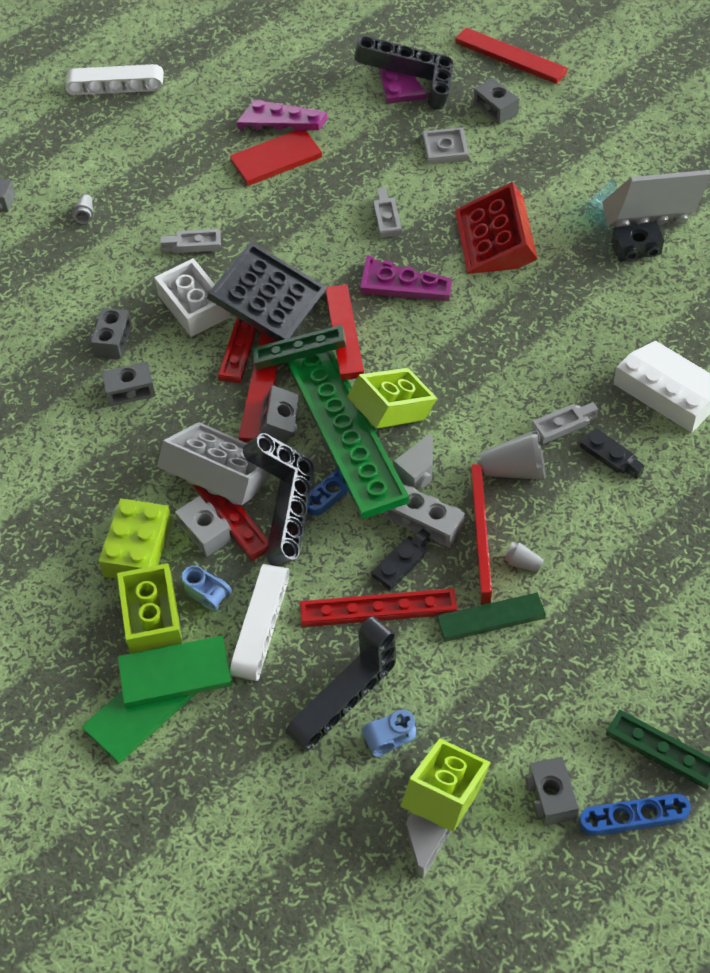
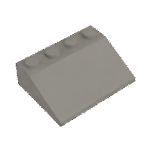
[602,170,710,228]
[157,422,271,505]

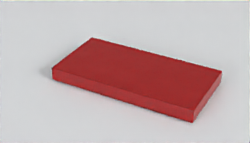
[230,130,323,186]

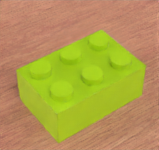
[347,368,437,429]
[98,498,172,579]
[117,563,183,654]
[401,738,491,832]

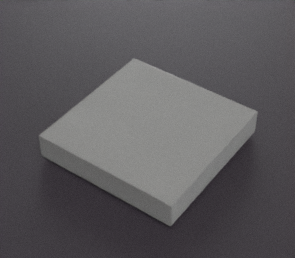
[422,127,469,164]

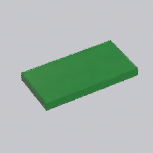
[118,635,232,708]
[81,691,197,764]

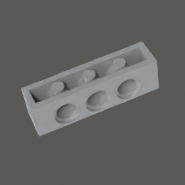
[379,485,465,548]

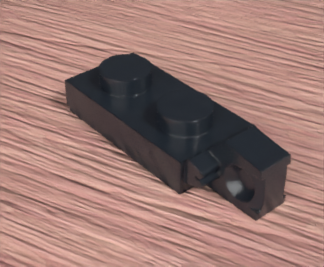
[580,428,645,479]
[371,529,431,591]

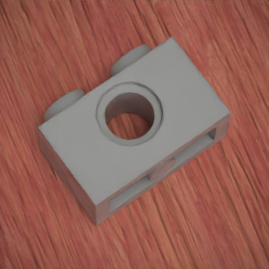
[175,496,231,557]

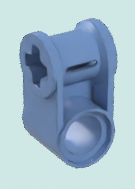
[182,566,232,612]
[361,710,416,757]

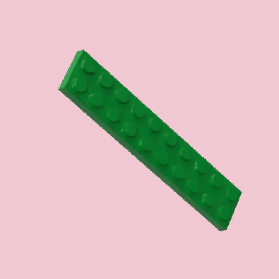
[286,351,410,519]

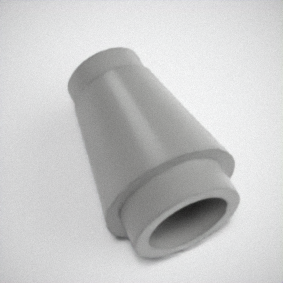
[72,194,94,224]
[504,542,544,573]

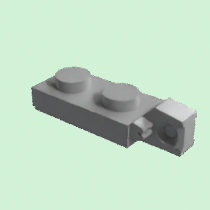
[373,187,402,238]
[160,229,221,253]
[531,402,598,444]

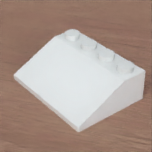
[614,341,710,433]

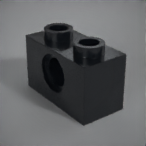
[611,221,664,262]

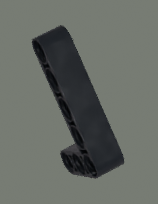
[354,36,453,110]
[243,433,314,567]
[285,616,396,751]

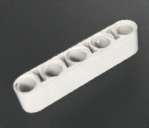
[66,65,163,95]
[230,564,289,681]

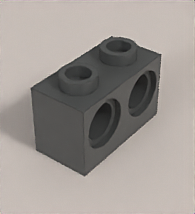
[89,308,132,359]

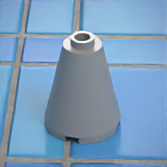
[477,430,546,480]

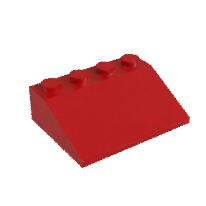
[455,181,538,274]

